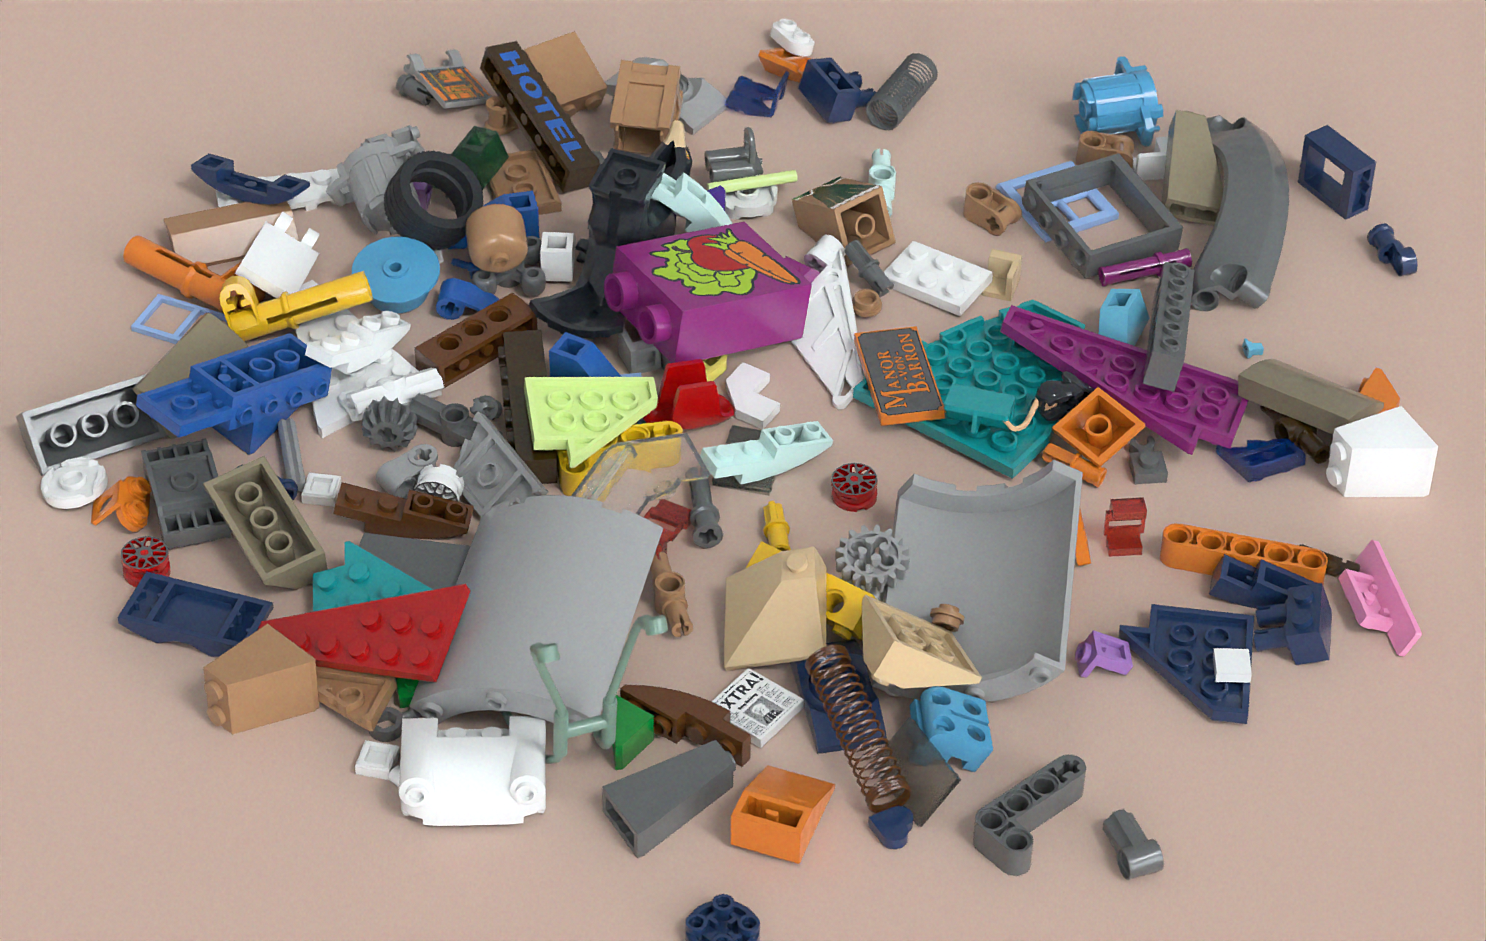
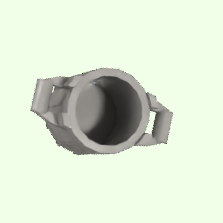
[326,136,423,235]

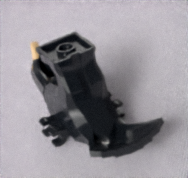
[529,120,693,340]

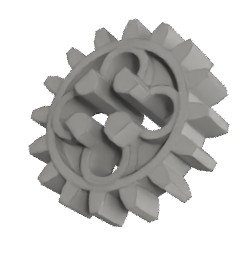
[835,525,910,593]

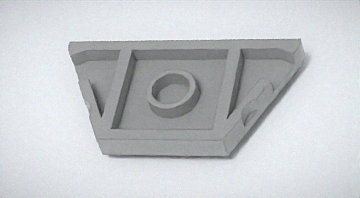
[453,411,548,517]

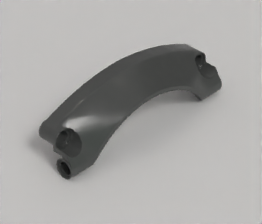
[1191,115,1289,311]

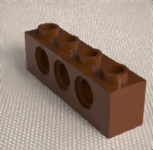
[414,292,538,389]

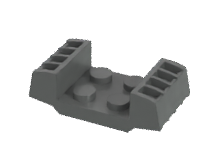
[141,438,231,550]

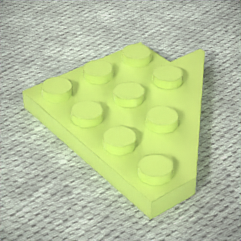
[524,377,658,468]

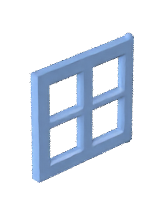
[996,161,1119,243]

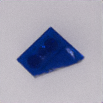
[1216,439,1306,482]

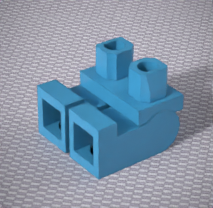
[906,686,993,772]

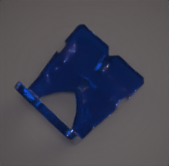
[725,71,790,117]

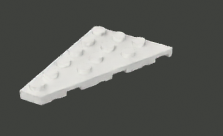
[295,280,418,438]

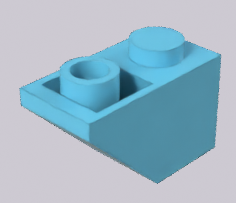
[1099,289,1150,346]

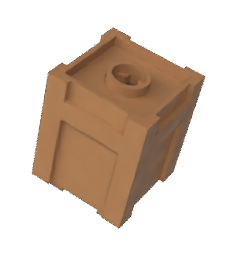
[610,60,684,154]

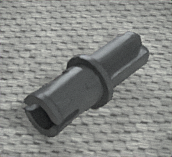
[844,240,894,297]
[470,395,503,421]

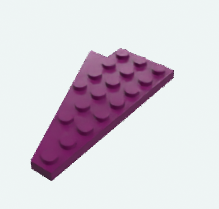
[1000,305,1249,455]

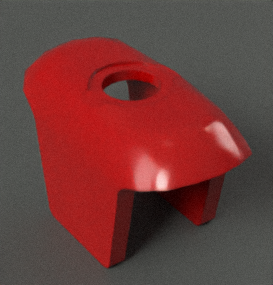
[643,359,735,430]

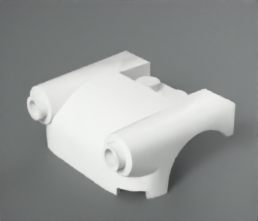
[399,716,546,826]

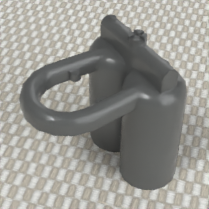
[704,127,764,183]

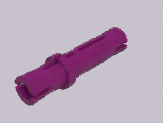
[1098,248,1192,286]

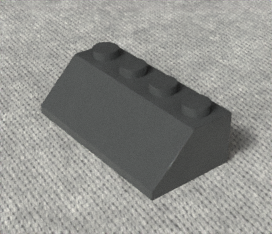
[16,374,167,476]

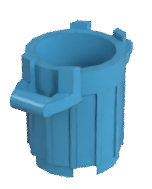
[1072,56,1163,146]

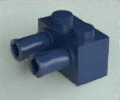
[798,57,877,123]
[1254,583,1332,665]

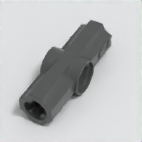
[410,393,503,447]

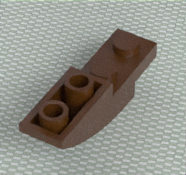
[333,482,474,539]
[620,685,751,767]

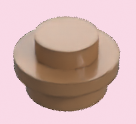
[852,289,882,318]
[930,604,965,632]

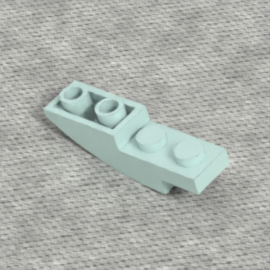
[651,173,732,232]
[699,421,833,484]

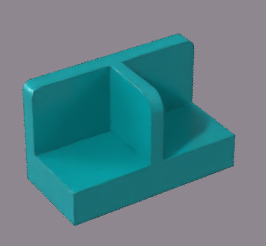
[944,384,1016,435]

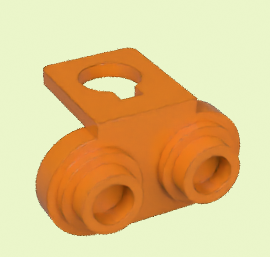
[91,476,151,532]

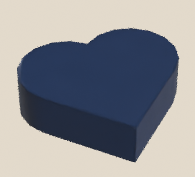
[868,806,913,849]

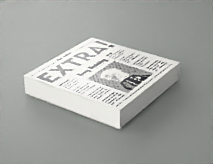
[712,668,804,748]

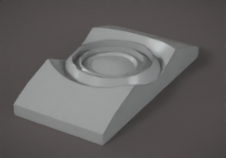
[605,57,729,135]

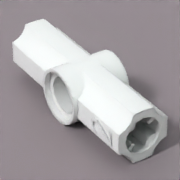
[344,368,444,421]

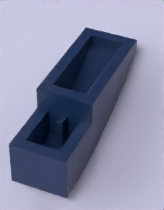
[1209,554,1318,609]

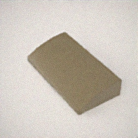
[133,312,249,440]
[1238,359,1384,434]

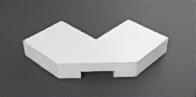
[726,362,780,429]

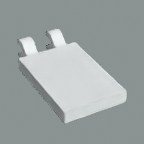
[235,212,320,298]

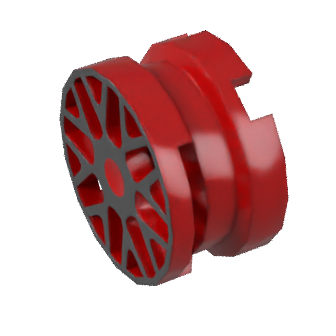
[831,463,878,512]
[121,536,171,587]

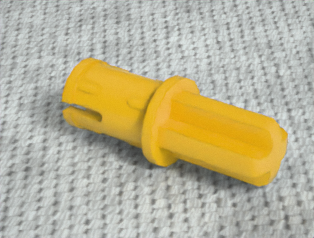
[763,500,791,551]

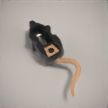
[1002,371,1095,432]

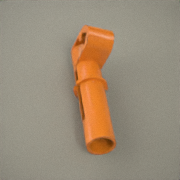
[123,235,266,312]

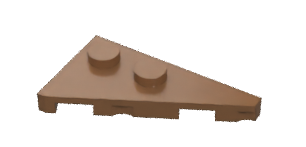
[316,666,397,731]

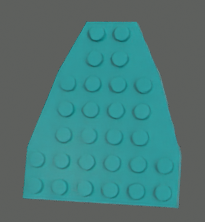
[853,299,1086,479]

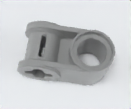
[376,444,438,499]

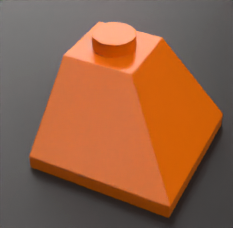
[1052,387,1145,468]

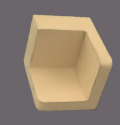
[981,249,1022,302]

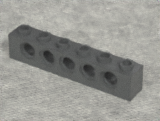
[1143,262,1195,392]

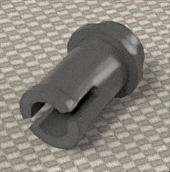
[396,74,434,105]

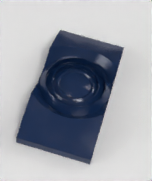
[117,571,273,657]
[790,639,887,754]

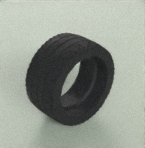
[383,151,484,250]

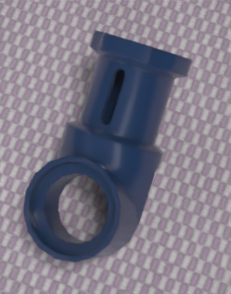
[1367,223,1418,277]

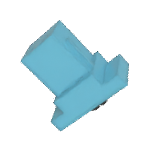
[1242,339,1264,358]

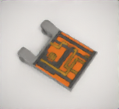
[404,49,493,108]

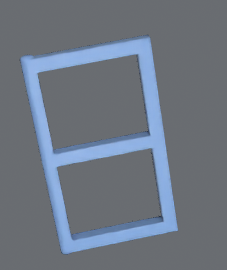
[131,294,229,344]

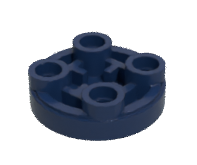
[685,894,760,941]

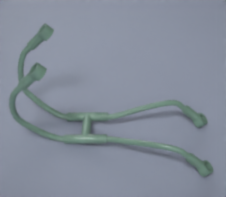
[501,615,668,764]

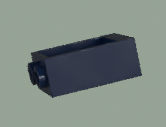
[1298,125,1376,220]

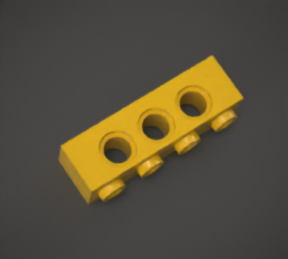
[746,541,877,641]

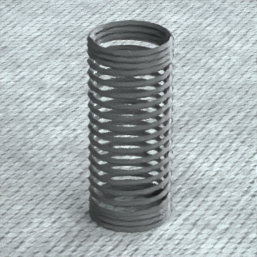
[866,53,938,130]

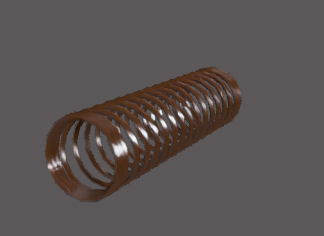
[805,645,912,813]

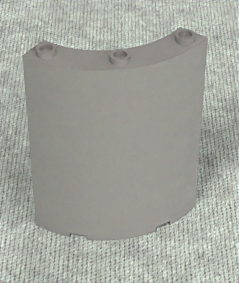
[872,459,1083,702]
[409,495,663,736]

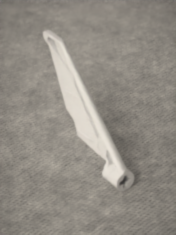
[792,234,865,409]

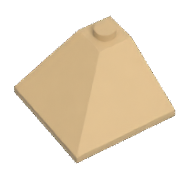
[724,547,827,671]
[862,595,982,688]

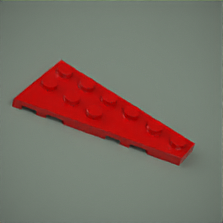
[258,584,471,682]

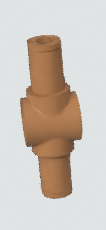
[650,552,693,637]

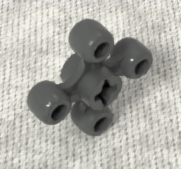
[472,236,546,296]

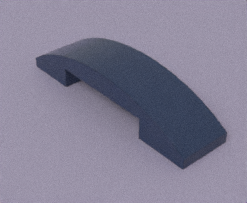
[191,153,310,204]

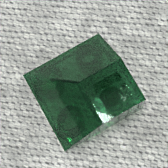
[432,126,509,190]

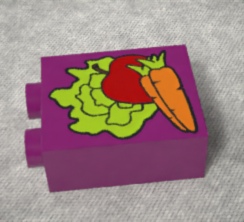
[604,222,812,363]

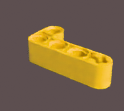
[556,421,683,497]

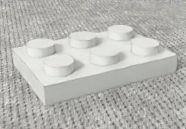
[884,241,993,316]

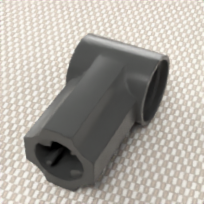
[1103,809,1164,880]

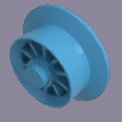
[352,237,440,314]

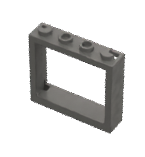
[1022,153,1183,279]

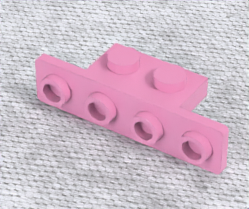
[1338,540,1422,657]

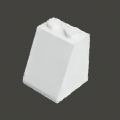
[1326,406,1438,497]

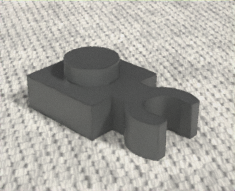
[1128,436,1168,485]

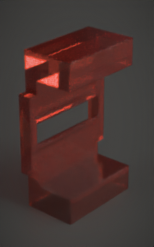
[1103,497,1147,557]
[644,499,691,560]

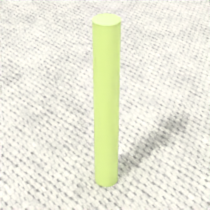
[706,170,797,193]

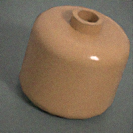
[465,204,528,273]

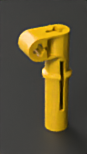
[219,271,373,342]

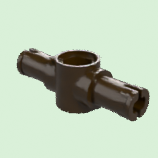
[1260,406,1330,464]

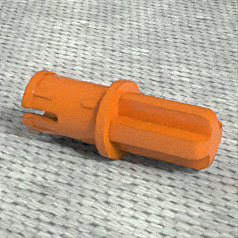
[1042,443,1107,488]

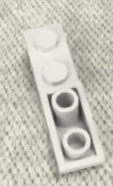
[305,311,411,374]

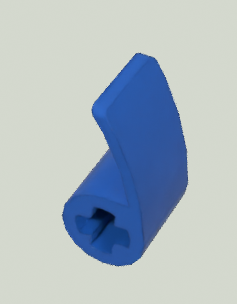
[436,278,499,320]

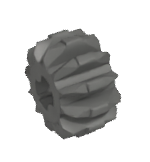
[362,396,418,452]

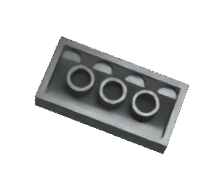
[359,533,470,590]

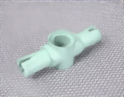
[868,149,896,217]

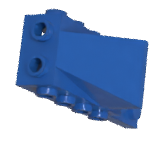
[136,333,332,455]

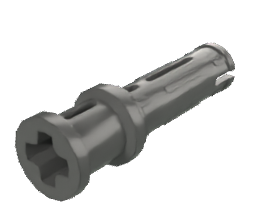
[687,465,723,548]

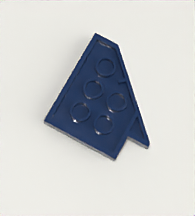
[1118,604,1254,724]

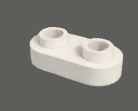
[770,19,815,56]

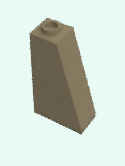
[1162,110,1224,226]

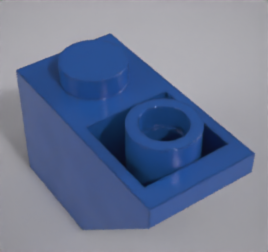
[549,332,622,377]

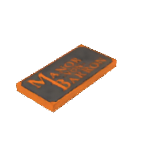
[854,326,945,426]

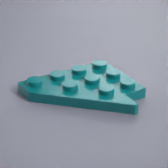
[313,541,433,612]

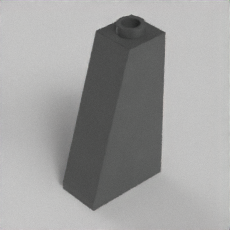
[602,740,736,859]

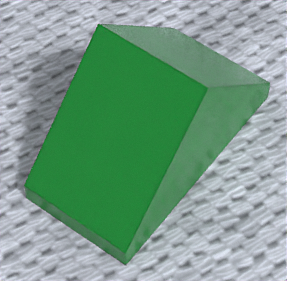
[612,695,654,770]

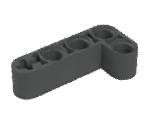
[973,754,1086,876]

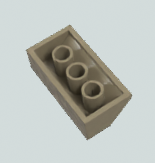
[203,456,328,589]

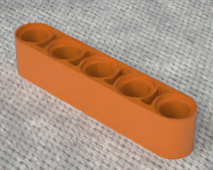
[1160,523,1328,586]

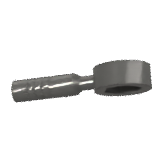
[369,707,423,742]

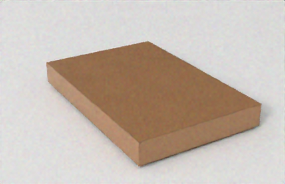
[481,149,562,215]

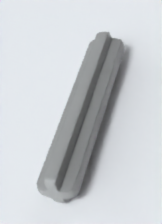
[277,418,305,492]

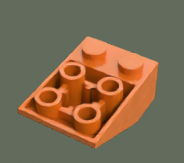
[731,765,835,864]

